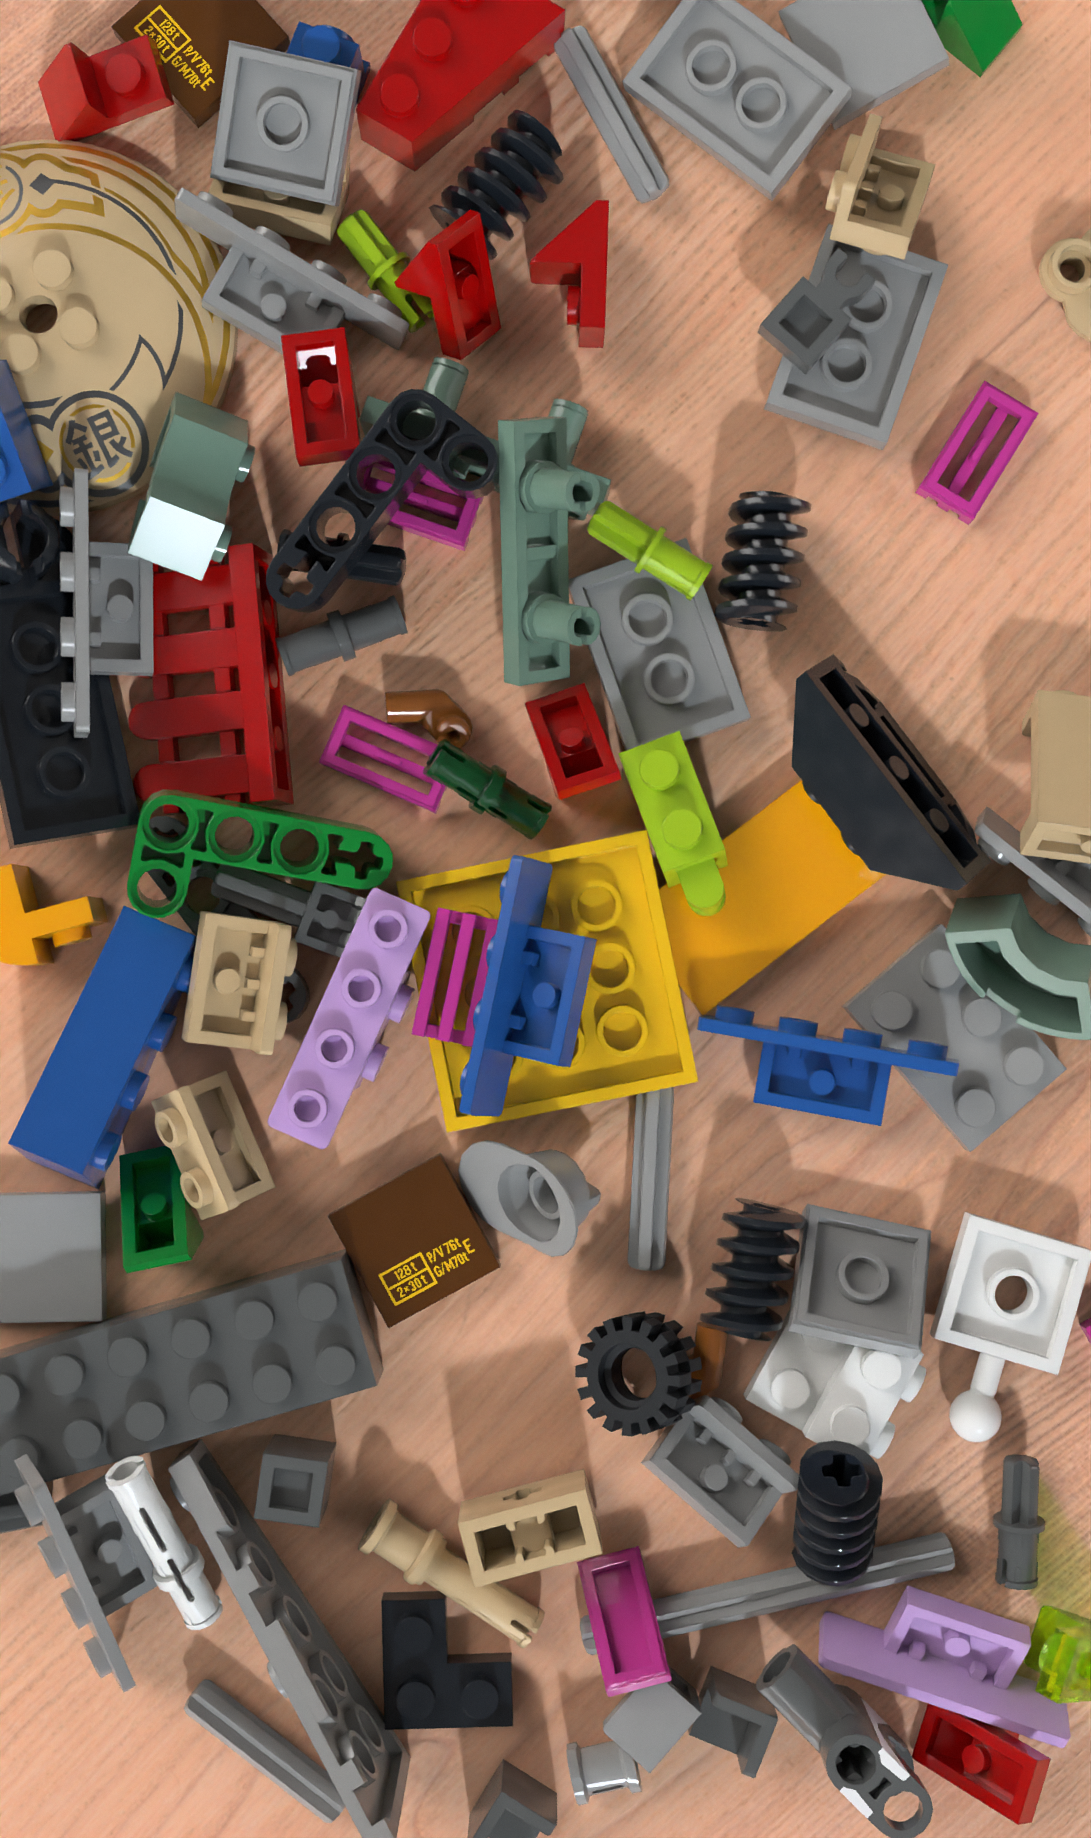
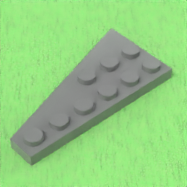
[168,1439,411,1838]

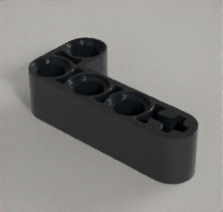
[266,389,499,613]

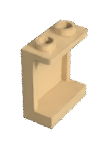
[1020,690,1091,864]

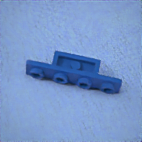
[459,855,597,1116]
[697,1005,959,1126]

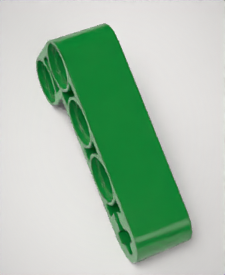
[127,790,393,918]

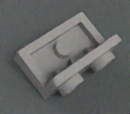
[641,1395,799,1548]

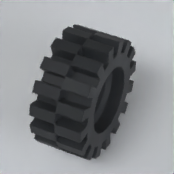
[575,1311,702,1437]

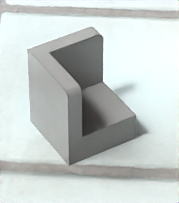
[603,1666,702,1773]

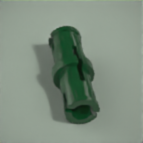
[423,739,552,840]

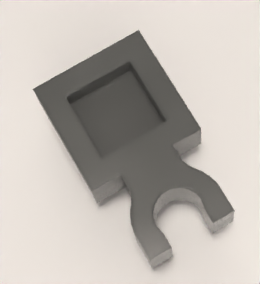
[758,248,876,375]

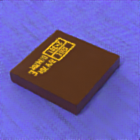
[111,0,290,128]
[328,1153,501,1328]

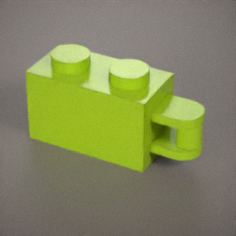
[618,731,728,916]

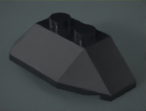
[792,654,991,891]

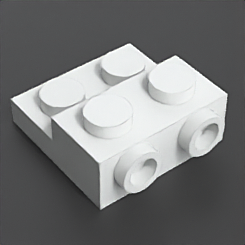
[743,1309,926,1459]

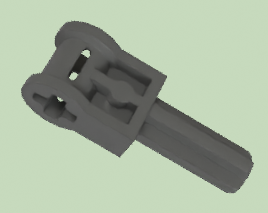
[211,864,366,958]

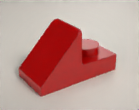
[38,34,174,142]
[530,200,609,348]
[394,210,501,360]
[281,327,361,467]
[525,683,622,800]
[912,1703,1051,1825]

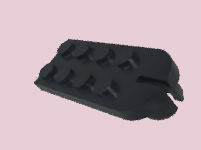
[0,500,139,849]

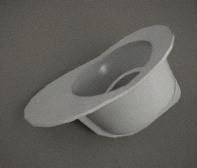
[458,1140,601,1257]

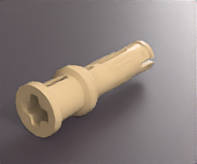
[358,1498,545,1648]

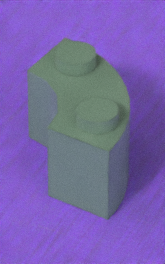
[128,392,255,581]
[945,893,1091,1040]

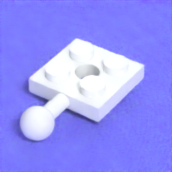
[929,1212,1091,1442]

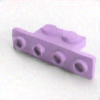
[268,888,431,1149]
[818,1585,1071,1748]

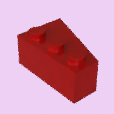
[356,0,566,172]

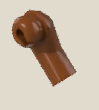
[385,689,473,749]
[688,1322,728,1400]

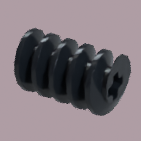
[429,109,564,260]
[714,491,811,631]
[699,1198,806,1341]
[792,1440,883,1587]

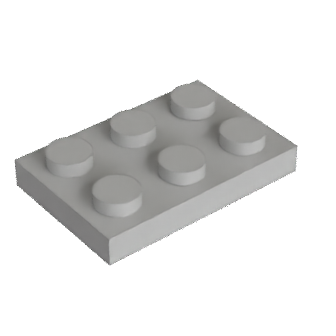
[622,0,852,201]
[764,224,948,450]
[569,538,751,751]
[842,924,1067,1152]

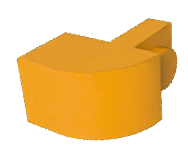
[0,863,108,966]

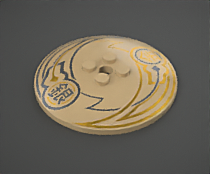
[0,139,238,517]

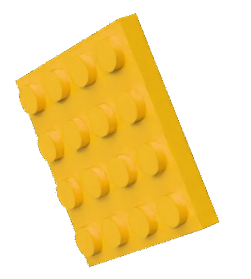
[396,830,699,1133]

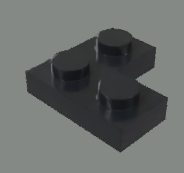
[381,1591,513,1730]

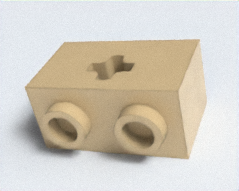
[458,1469,603,1588]

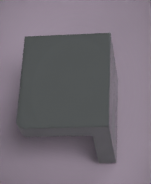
[254,1434,337,1528]
[688,1666,778,1778]
[467,1759,557,1838]

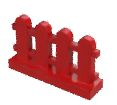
[128,543,294,815]

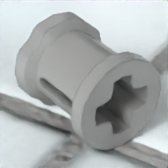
[566,1741,642,1806]

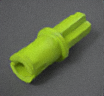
[337,209,434,333]
[587,501,713,601]

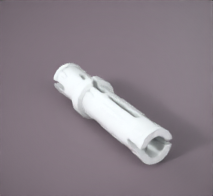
[105,1456,223,1630]

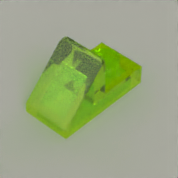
[1024,1605,1091,1704]

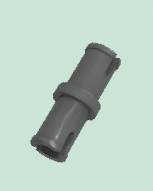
[275,595,408,676]

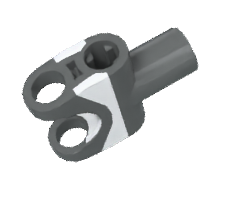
[756,1644,933,1838]

